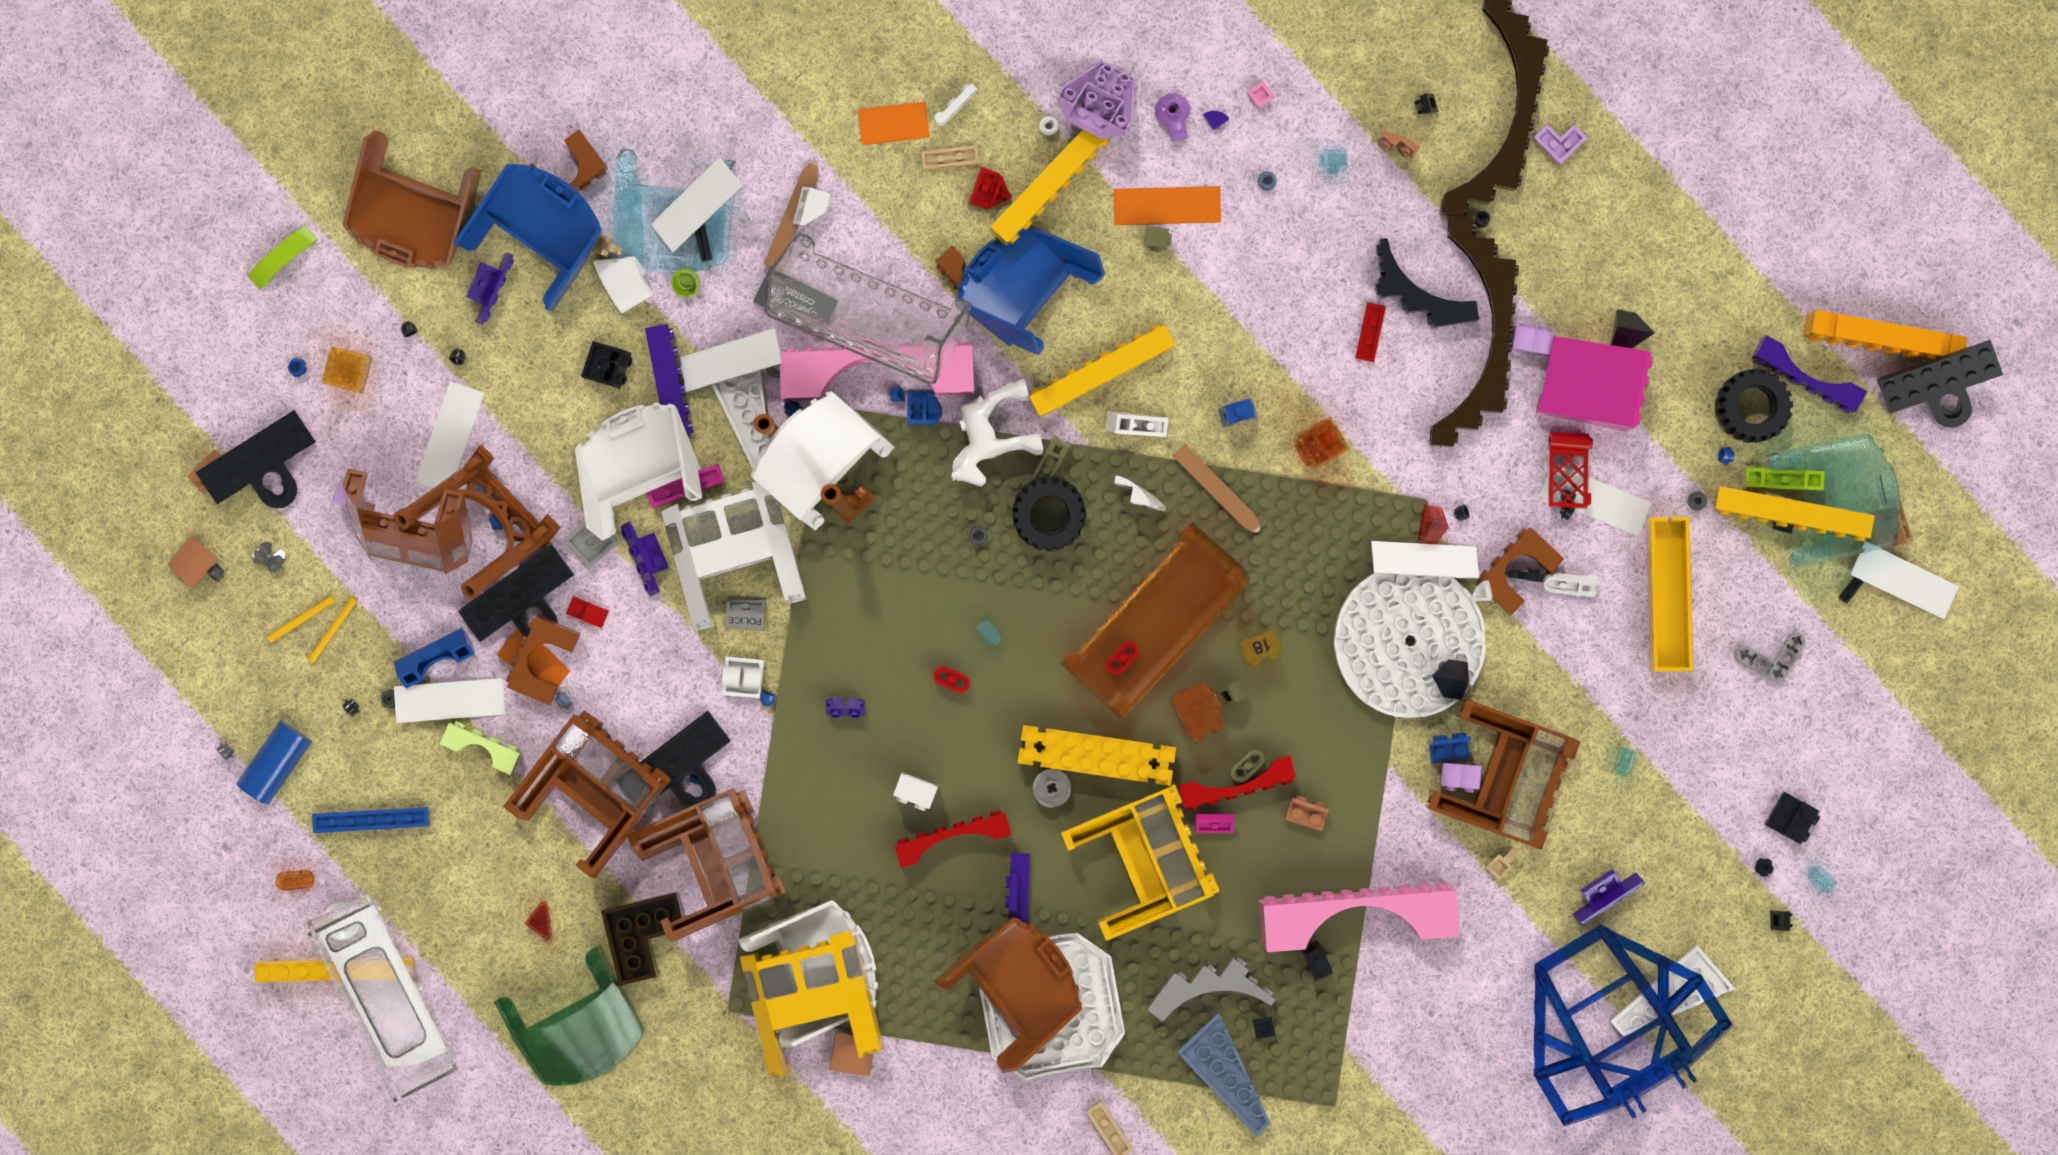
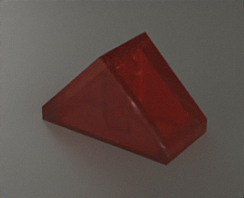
[1417,504,1449,545]
[524,900,552,940]

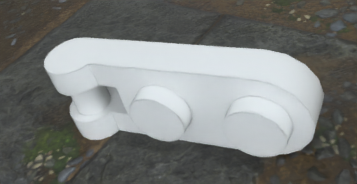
[935,84,978,126]
[1544,573,1599,597]

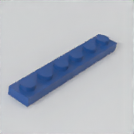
[312,807,430,833]

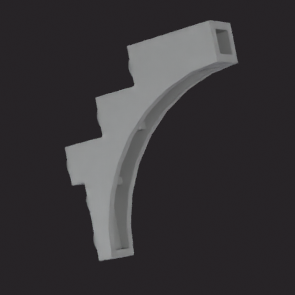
[1147,957,1276,1022]

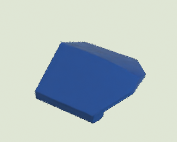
[907,391,942,425]

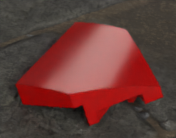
[968,167,1012,210]

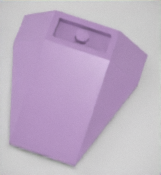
[1056,61,1135,139]

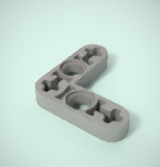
[1734,632,1806,683]

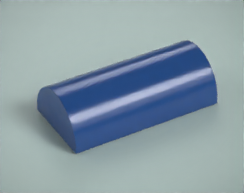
[236,720,313,805]

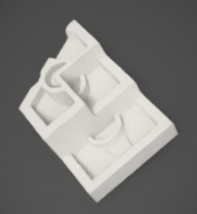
[593,256,653,314]
[1113,475,1166,511]

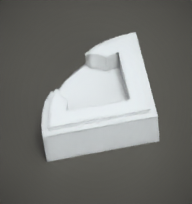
[1472,580,1493,601]

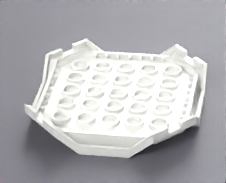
[979,933,1125,1081]

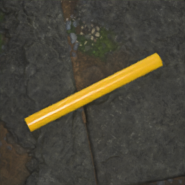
[267,595,336,643]
[307,597,358,664]

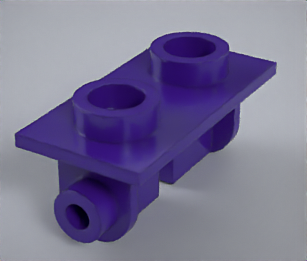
[825,698,865,718]

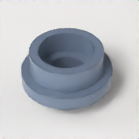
[1257,172,1277,191]
[555,692,572,710]

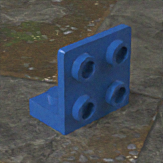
[1428,733,1471,764]

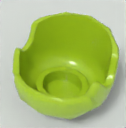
[671,268,700,298]

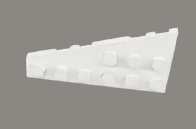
[712,370,769,470]
[1610,945,1735,1036]

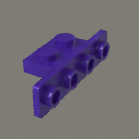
[465,253,514,325]
[621,521,669,597]
[1005,853,1030,924]
[1573,869,1645,925]

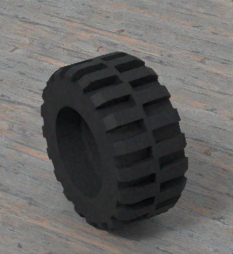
[1715,368,1793,443]
[1012,476,1086,551]

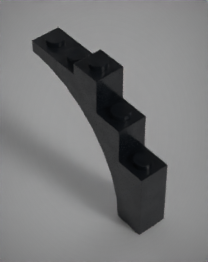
[1375,238,1479,329]

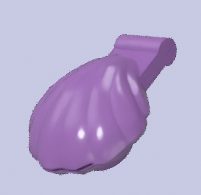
[1155,93,1191,142]

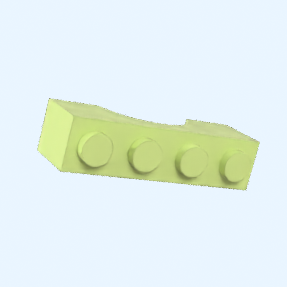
[440,721,522,775]

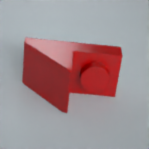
[566,596,609,628]

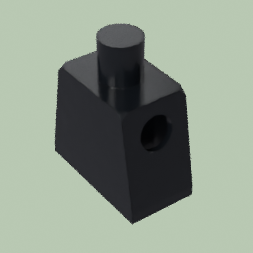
[1301,941,1333,982]

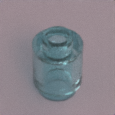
[975,619,1003,647]
[1613,747,1637,777]
[1807,865,1837,893]

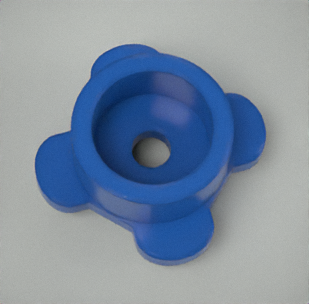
[784,401,803,416]

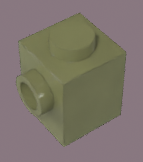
[1143,225,1172,252]
[1215,678,1250,708]

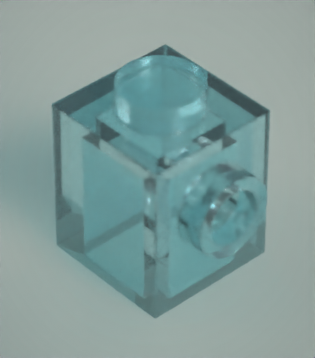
[1319,149,1347,175]

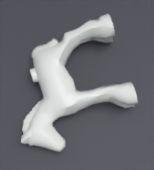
[951,378,1044,487]

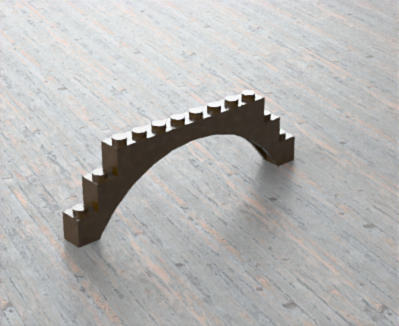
[1439,0,1550,217]
[1429,216,1519,448]

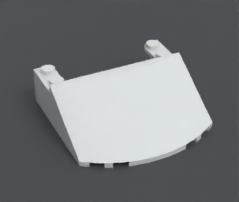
[751,391,894,530]
[575,403,702,541]
[738,900,878,1047]

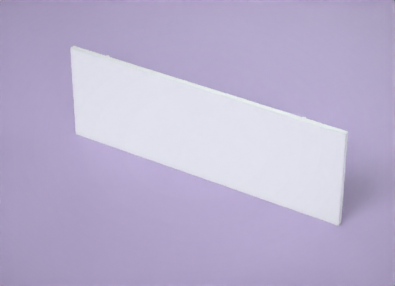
[651,157,742,253]
[680,328,782,392]
[415,381,484,488]
[1539,464,1652,536]
[1371,541,1479,579]
[1850,541,1959,619]
[394,678,505,723]

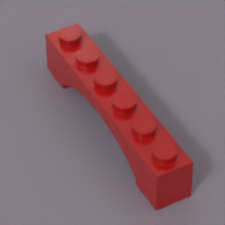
[1178,755,1296,811]
[894,810,1012,868]

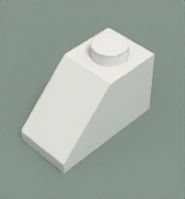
[793,186,830,226]

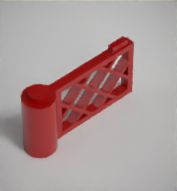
[1548,432,1593,509]

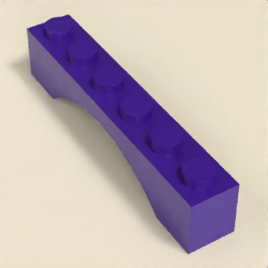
[1752,335,1867,414]

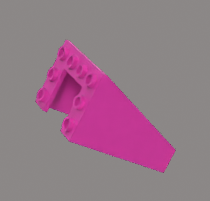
[1536,336,1653,432]

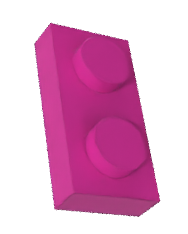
[1195,814,1235,833]

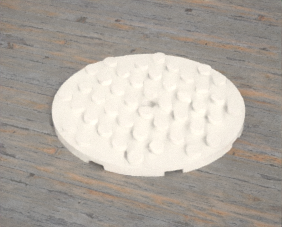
[1334,573,1486,718]

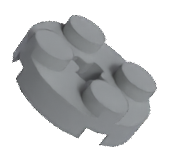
[1033,769,1071,808]

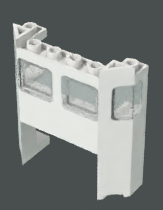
[662,482,807,631]

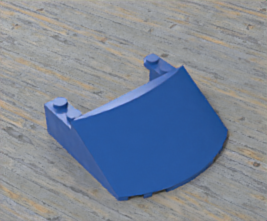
[453,164,602,311]
[956,226,1105,355]

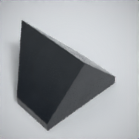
[1610,310,1655,348]
[1432,659,1469,700]

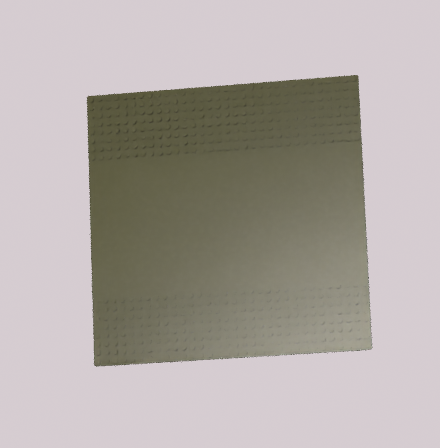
[728,409,1428,1106]

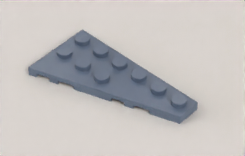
[1177,1012,1271,1137]

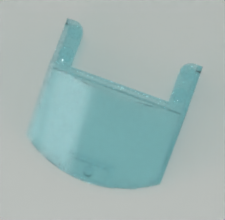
[613,149,736,274]
[1767,434,1901,568]

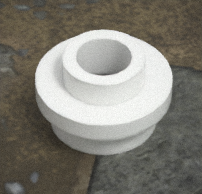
[1039,116,1058,136]

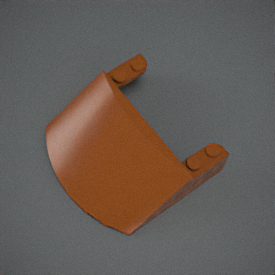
[342,130,482,269]
[934,918,1082,1073]

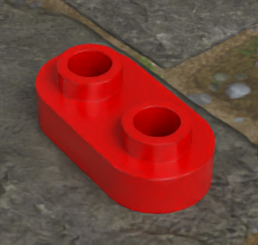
[1106,641,1139,675]
[933,666,970,693]

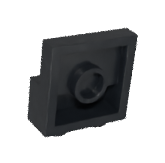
[581,341,633,389]
[1764,791,1820,844]

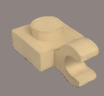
[591,234,622,257]
[1485,847,1518,881]

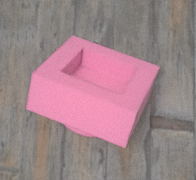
[1247,81,1274,109]

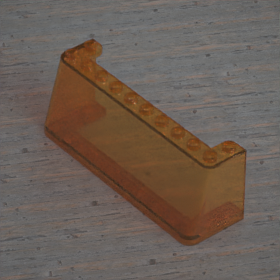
[1060,522,1250,719]

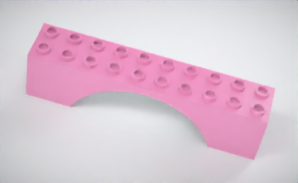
[780,342,975,402]
[1259,882,1459,952]

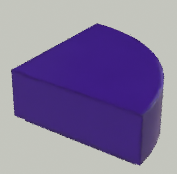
[1203,111,1230,130]

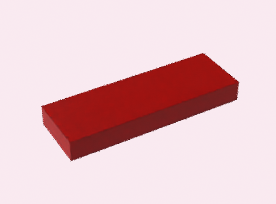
[1355,302,1386,363]

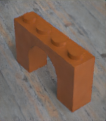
[529,129,608,191]
[1476,527,1564,615]
[506,615,581,705]

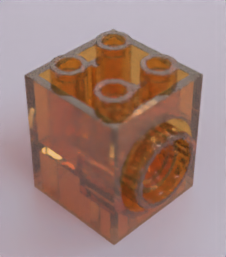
[1293,416,1350,471]
[1169,681,1226,742]

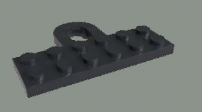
[1877,339,2003,427]
[195,410,316,508]
[458,544,575,642]
[616,710,731,809]

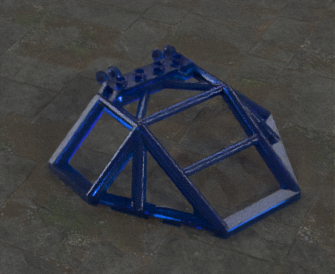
[1533,924,1734,1127]

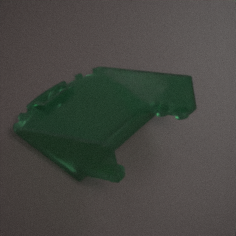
[494,945,645,1086]

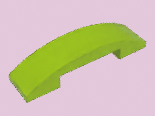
[247,226,318,290]
[1745,468,1825,491]

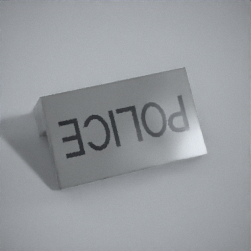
[725,598,766,630]

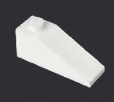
[1105,411,1169,437]

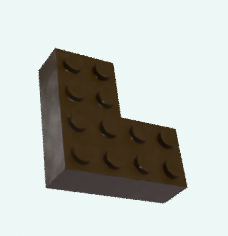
[601,891,685,986]

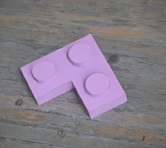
[1533,124,1587,165]

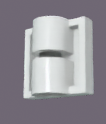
[722,656,764,698]

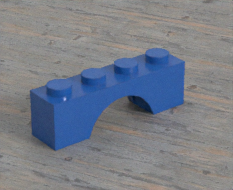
[394,628,475,689]

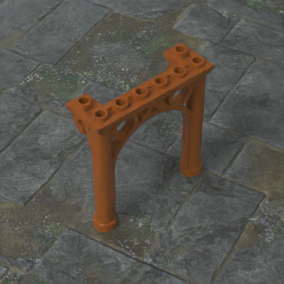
[754,414,876,524]
[394,444,561,600]

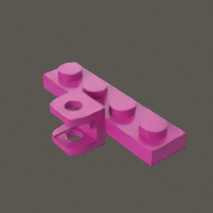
[647,464,725,508]

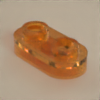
[275,870,315,890]

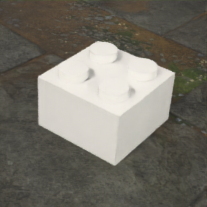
[893,772,938,811]

